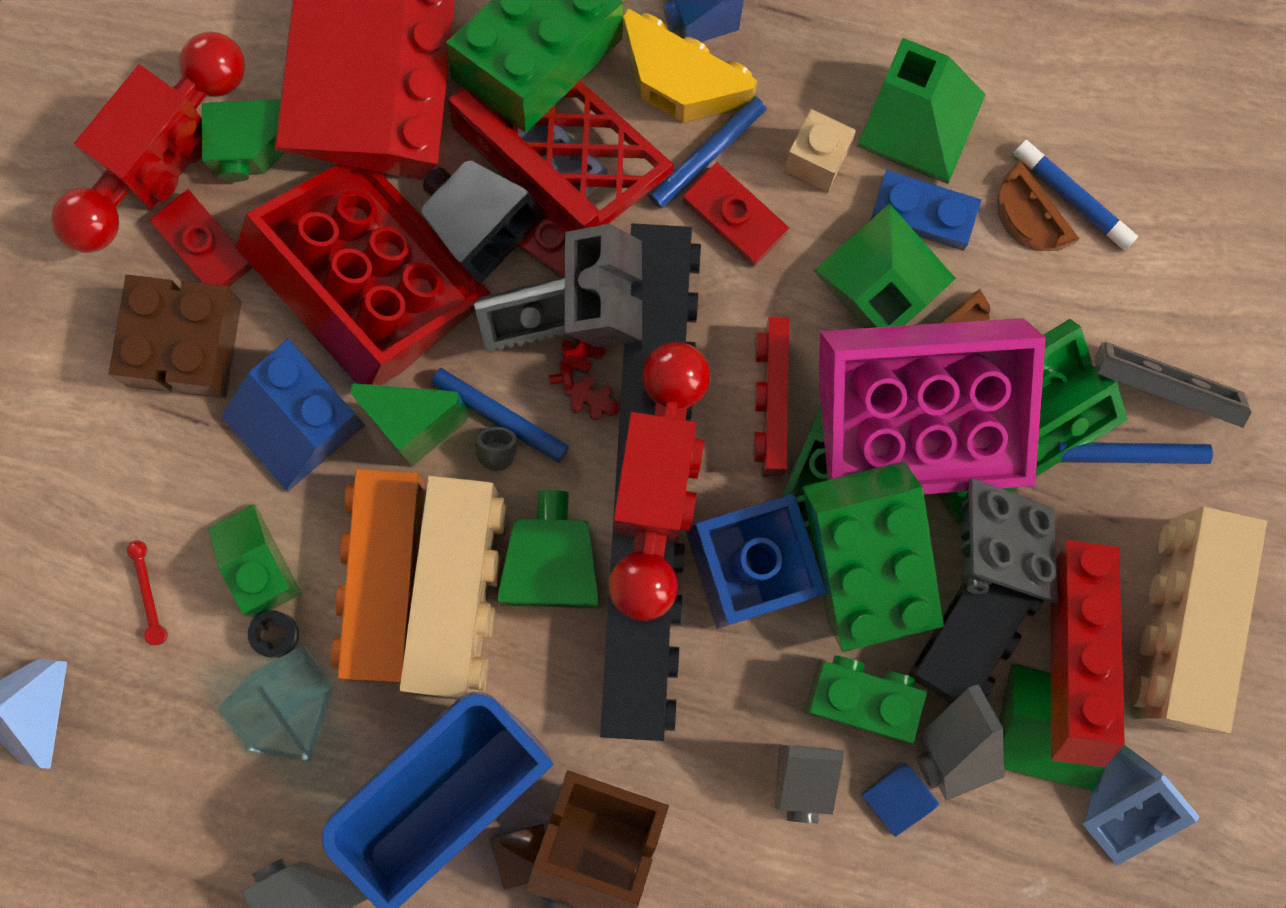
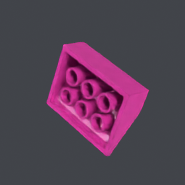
[819,318,1046,494]

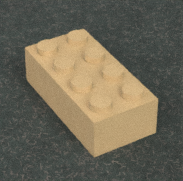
[400,476,508,699]
[1130,506,1267,734]

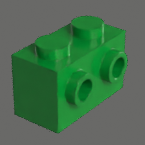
[804,655,927,744]

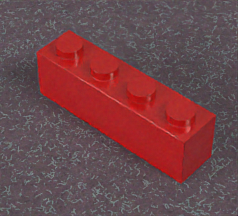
[1050,540,1125,767]

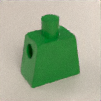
[498,490,599,609]

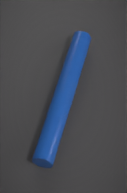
[648,96,767,209]
[431,368,569,463]
[1059,442,1213,464]

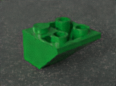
[857,38,986,184]
[813,203,956,328]

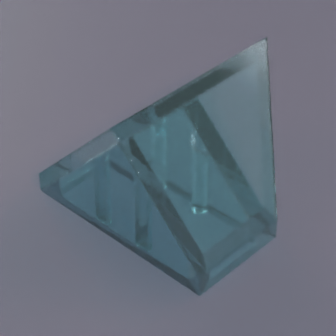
[218,645,335,762]

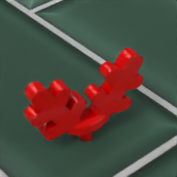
[549,339,620,421]

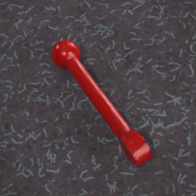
[127,540,168,645]

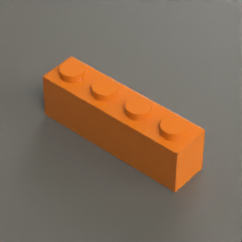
[331,469,424,683]

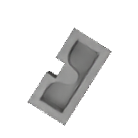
[565,224,642,347]

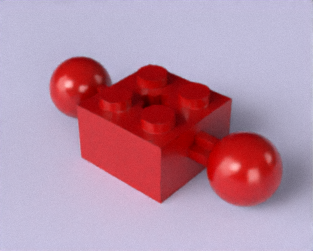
[51,31,245,253]
[608,342,710,621]

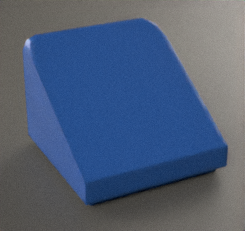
[861,762,940,837]

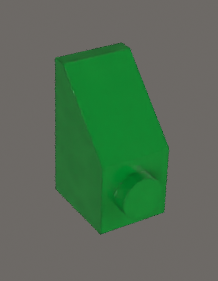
[202,99,284,182]
[208,504,302,618]

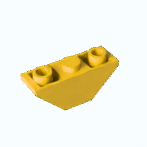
[623,8,758,123]

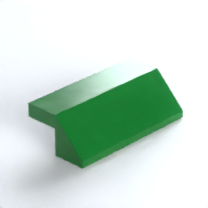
[937,319,1128,524]

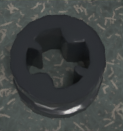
[248,610,299,658]

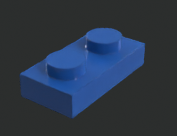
[870,170,982,251]

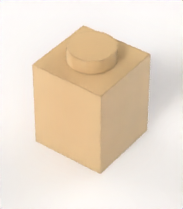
[784,109,857,193]

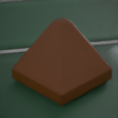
[490,824,545,889]

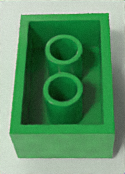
[446,0,623,133]
[802,461,944,652]

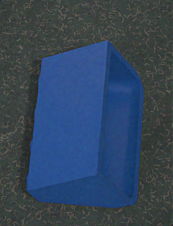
[322,692,554,908]

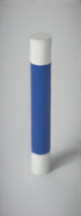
[1013,139,1139,251]

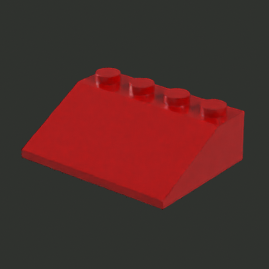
[274,0,455,180]
[236,164,491,386]

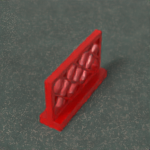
[448,80,674,233]

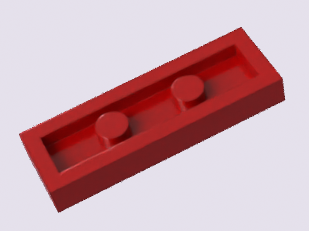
[753,317,789,477]

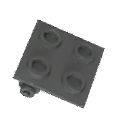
[960,478,1058,604]

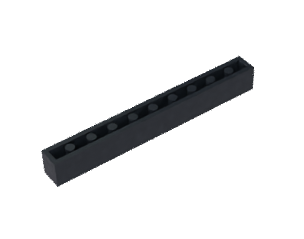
[600,223,701,741]

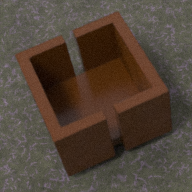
[108,274,242,399]
[526,770,669,908]

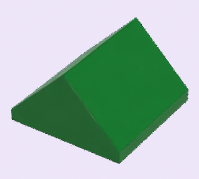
[351,383,468,467]
[999,664,1106,791]

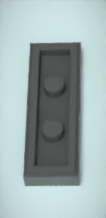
[1095,341,1252,428]

